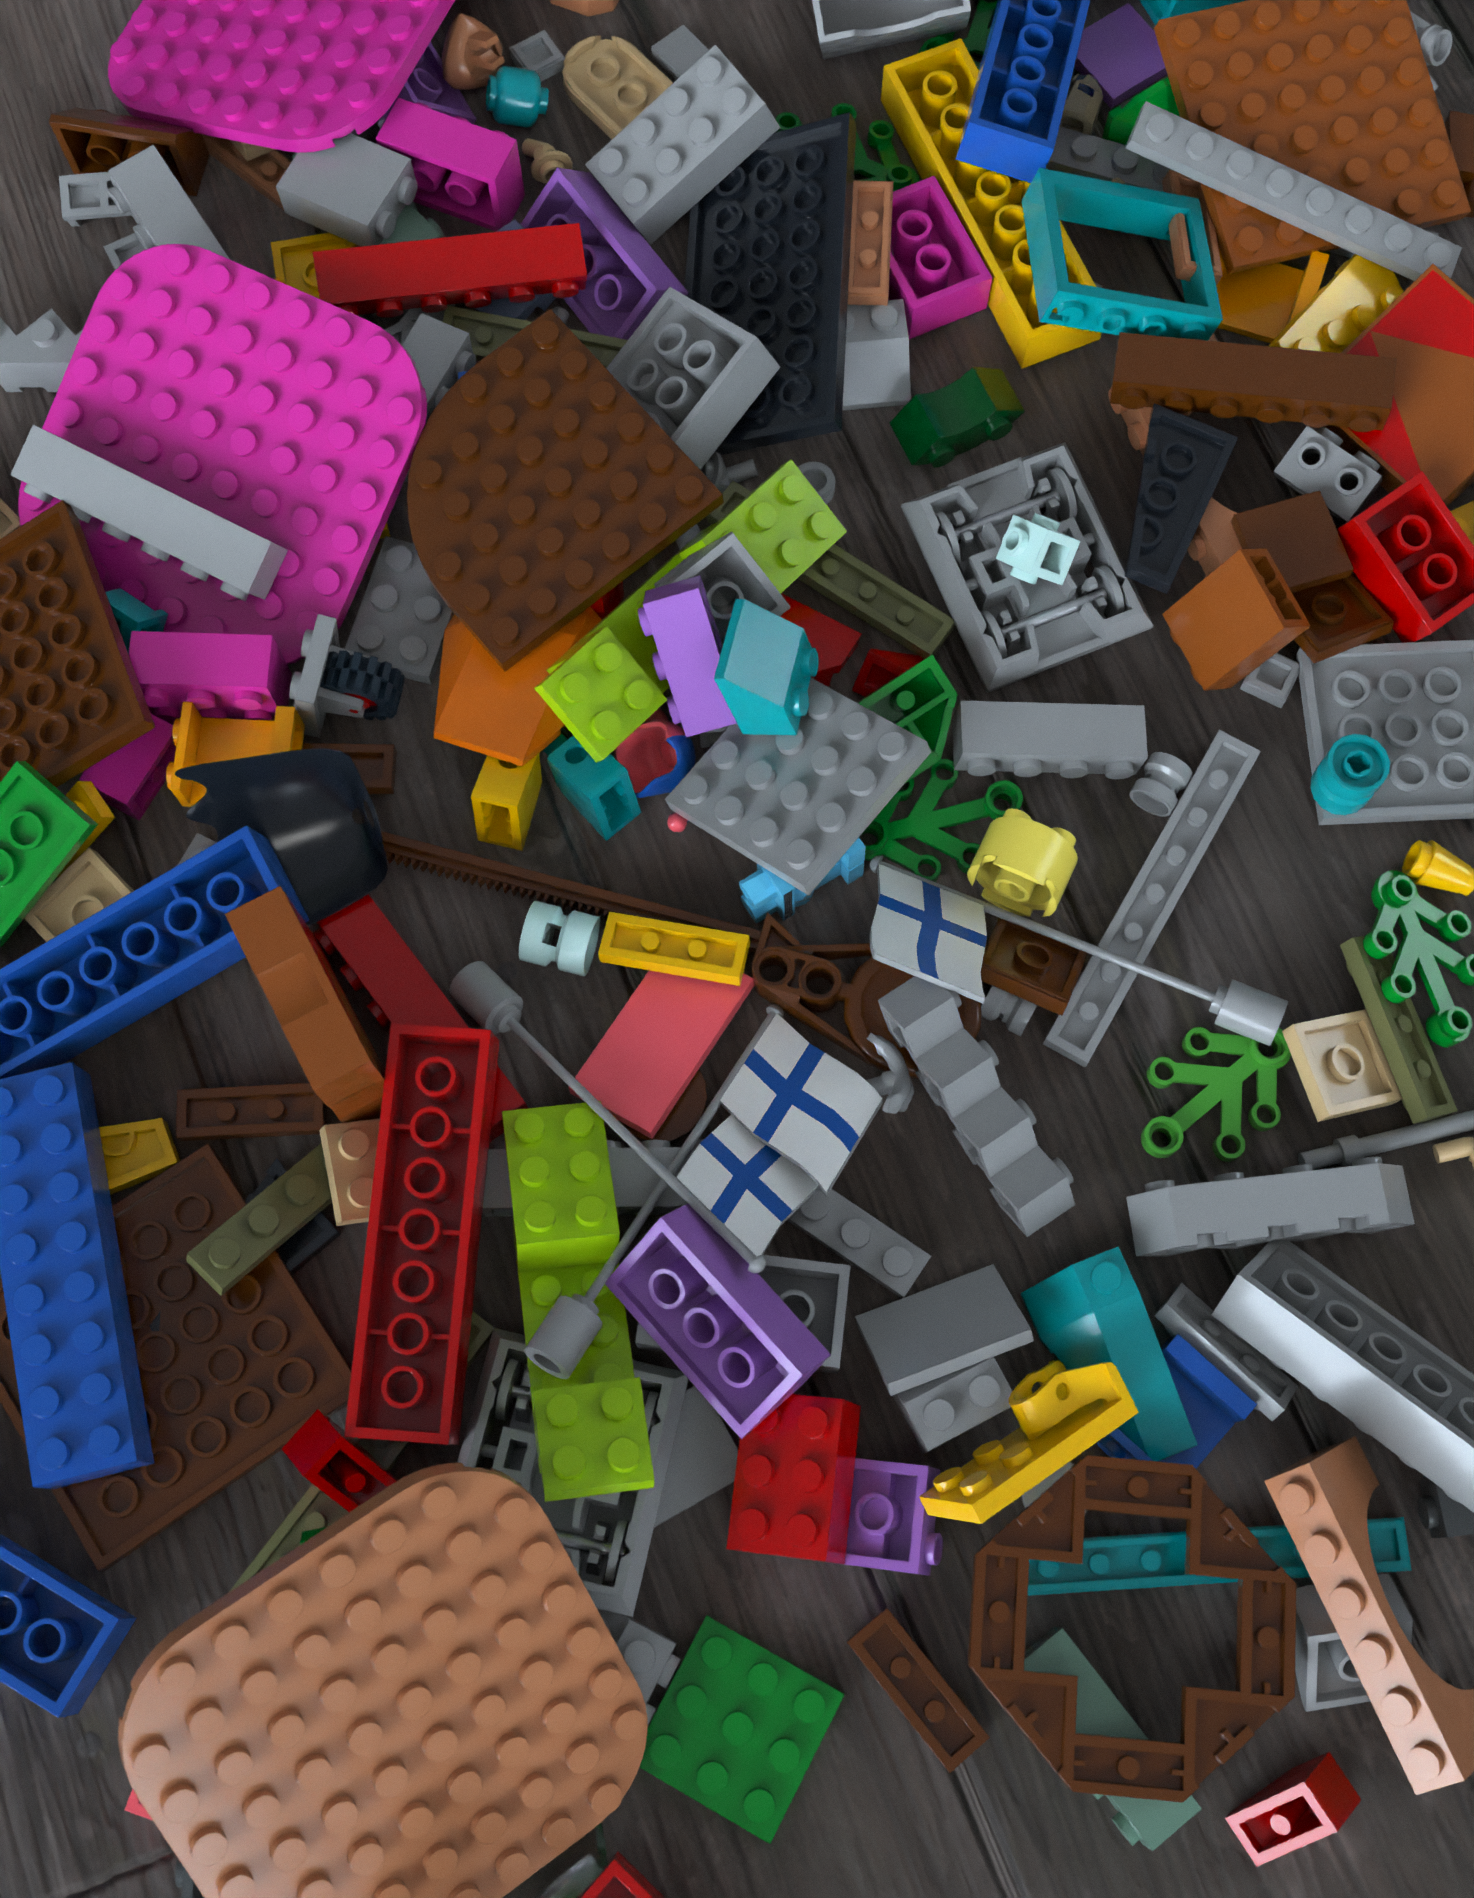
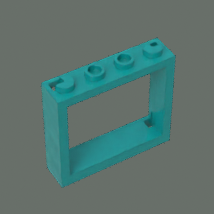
[1022,168,1223,341]

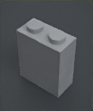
[276,133,418,246]

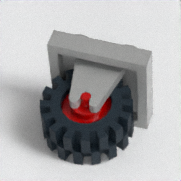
[289,614,405,738]

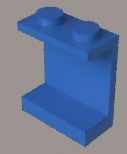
[1096,1334,1257,1468]

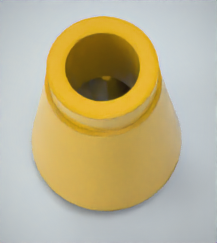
[1402,840,1474,896]

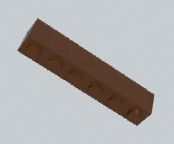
[1110,332,1397,432]

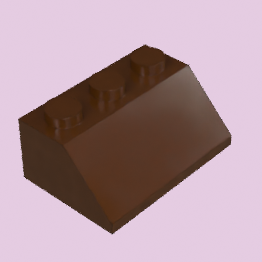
[49,107,210,197]

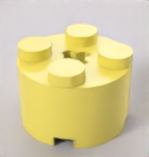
[967,808,1078,917]

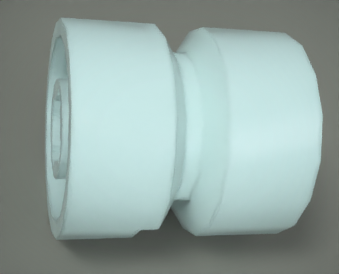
[519,901,601,976]

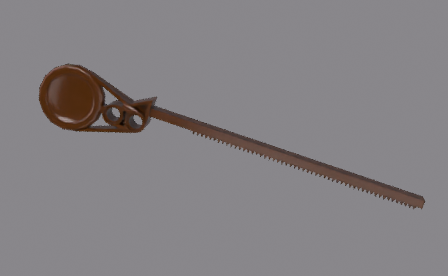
[381,831,982,1079]

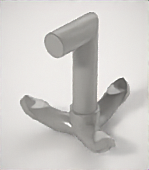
[866,1033,915,1114]

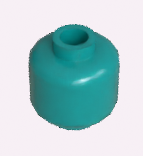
[486,66,549,128]

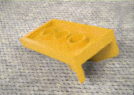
[919,1360,1139,1524]

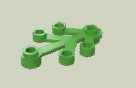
[1141,1027,1291,1162]

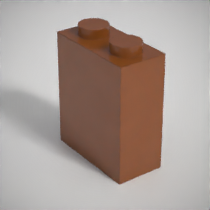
[1162,548,1311,691]

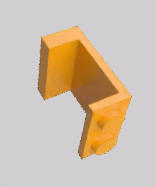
[1216,245,1330,343]
[166,702,305,807]

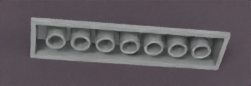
[1211,1240,1474,1513]

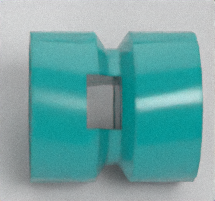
[1310,734,1390,816]

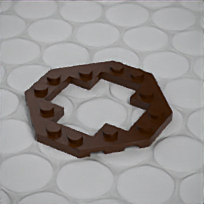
[968,1455,1296,1803]

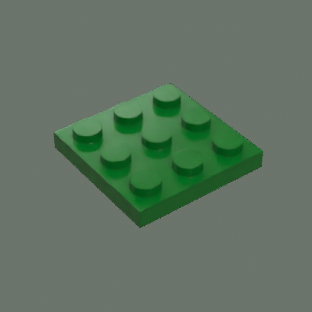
[639,1615,845,1844]

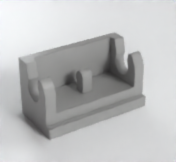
[59,172,132,227]

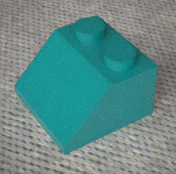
[714,599,819,735]

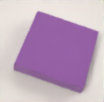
[1074,3,1167,108]

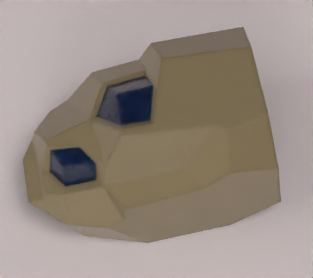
[1060,74,1103,135]

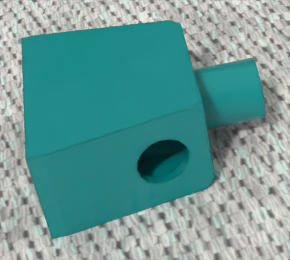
[543,731,641,841]

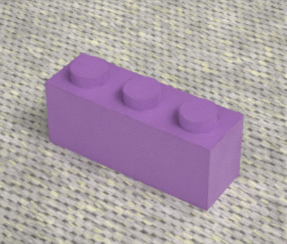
[638,575,737,737]

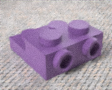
[828,1458,943,1576]

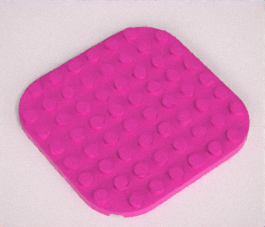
[108,0,455,153]
[18,244,427,665]

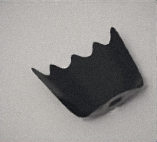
[175,748,388,927]

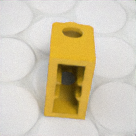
[471,753,542,851]

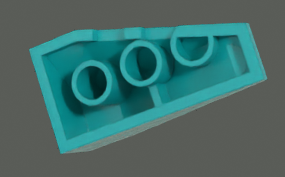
[1020,1246,1198,1462]

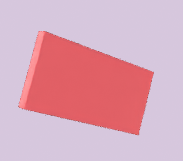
[568,971,754,1139]

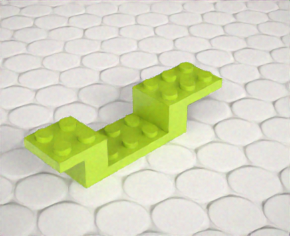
[534,459,847,763]
[502,1101,655,1502]

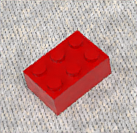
[1337,471,1474,643]
[726,1394,861,1564]

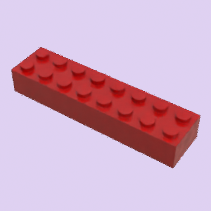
[344,1023,500,1445]

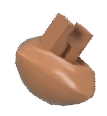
[442,13,505,90]

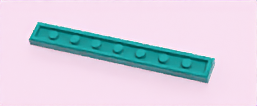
[1027,1517,1412,1596]

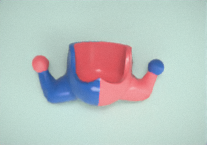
[614,708,696,832]

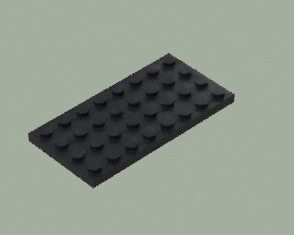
[685,112,856,455]

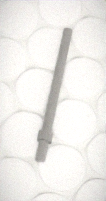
[1298,1110,1474,1170]

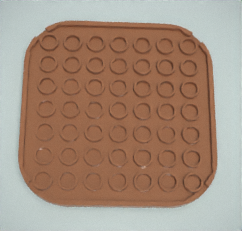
[118,1463,647,1898]

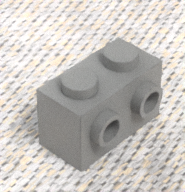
[1274,426,1382,524]

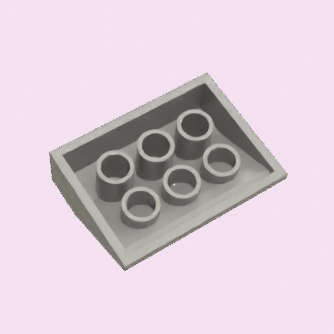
[606,286,780,470]

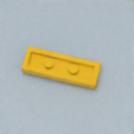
[598,912,750,986]

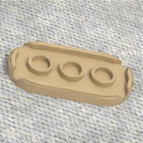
[563,35,673,140]

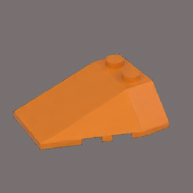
[434,607,602,767]

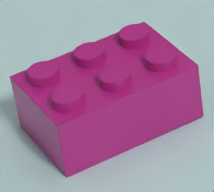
[376,97,525,232]
[888,175,992,339]
[129,631,292,725]

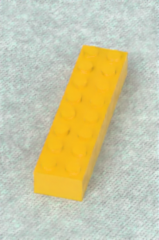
[881,38,1102,369]

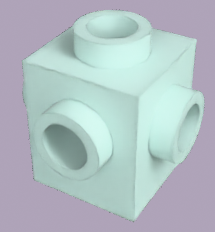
[996,513,1081,585]

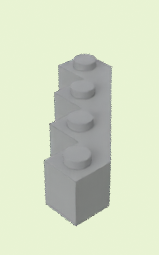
[0,308,83,392]
[878,976,1075,1237]
[1126,1157,1415,1257]

